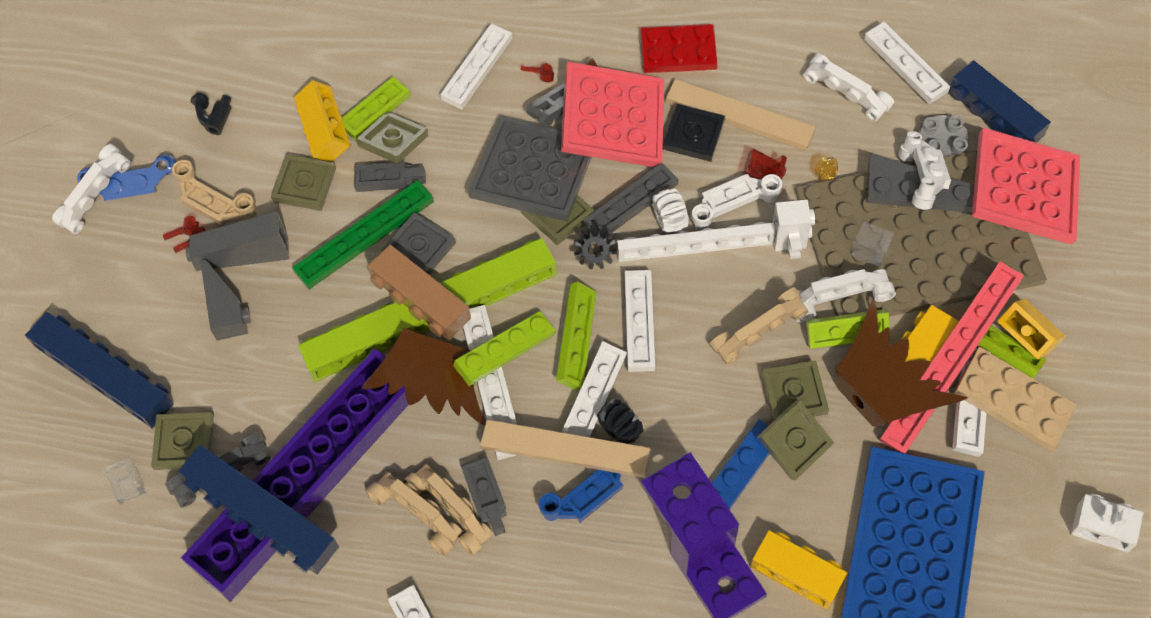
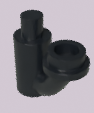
[190,92,232,135]

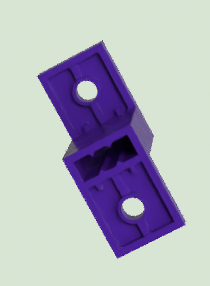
[641,452,767,618]

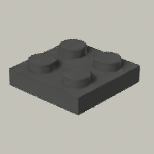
[382,212,456,275]

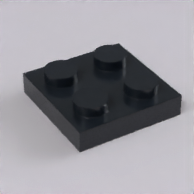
[663,104,725,162]

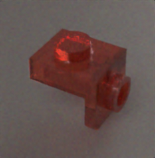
[743,149,787,180]

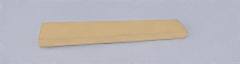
[666,79,816,151]
[480,420,651,478]

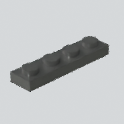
[583,163,679,234]

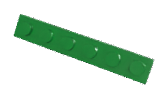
[292,180,434,290]

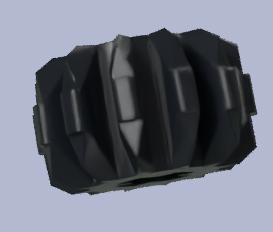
[573,225,618,270]
[597,399,644,444]

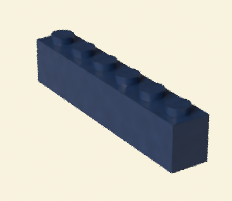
[25,311,174,429]
[177,445,339,575]

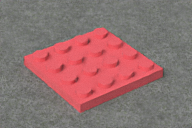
[561,62,664,167]
[972,128,1080,245]

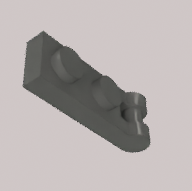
[526,83,565,127]

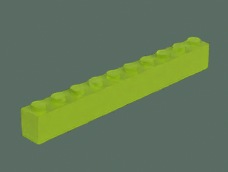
[298,238,557,383]

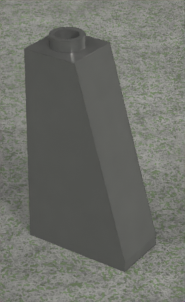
[186,212,289,271]

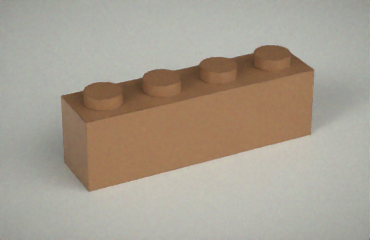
[368,245,471,340]

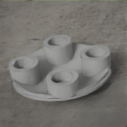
[919,115,970,157]

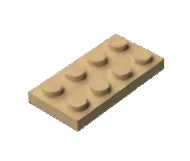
[953,347,1077,452]

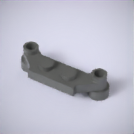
[165,432,271,508]

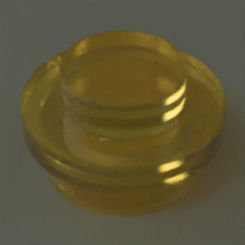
[815,157,838,181]

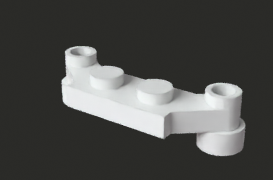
[803,54,894,121]
[898,131,951,210]
[52,144,131,234]
[692,174,782,231]
[796,269,896,322]

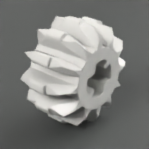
[652,188,689,233]

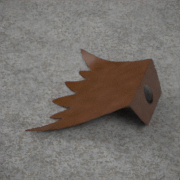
[835,299,968,427]
[362,328,486,426]

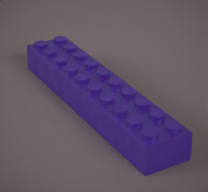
[181,349,409,602]

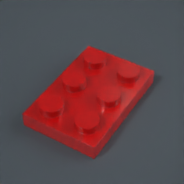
[641,24,718,73]

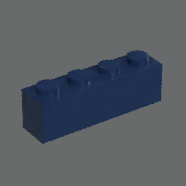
[949,60,1051,143]

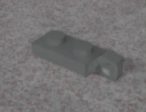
[354,162,426,192]
[461,456,507,536]

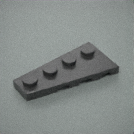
[867,153,974,213]

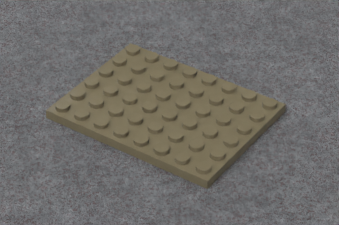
[796,150,1047,317]

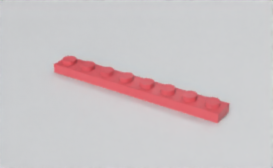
[880,262,1024,454]

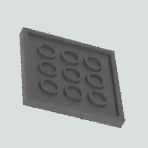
[468,116,592,222]

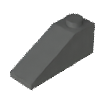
[200,259,251,341]

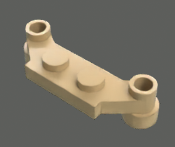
[172,160,256,226]
[710,287,809,365]
[403,464,493,556]
[365,472,463,556]

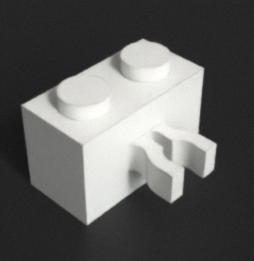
[772,200,815,259]
[1071,494,1144,553]

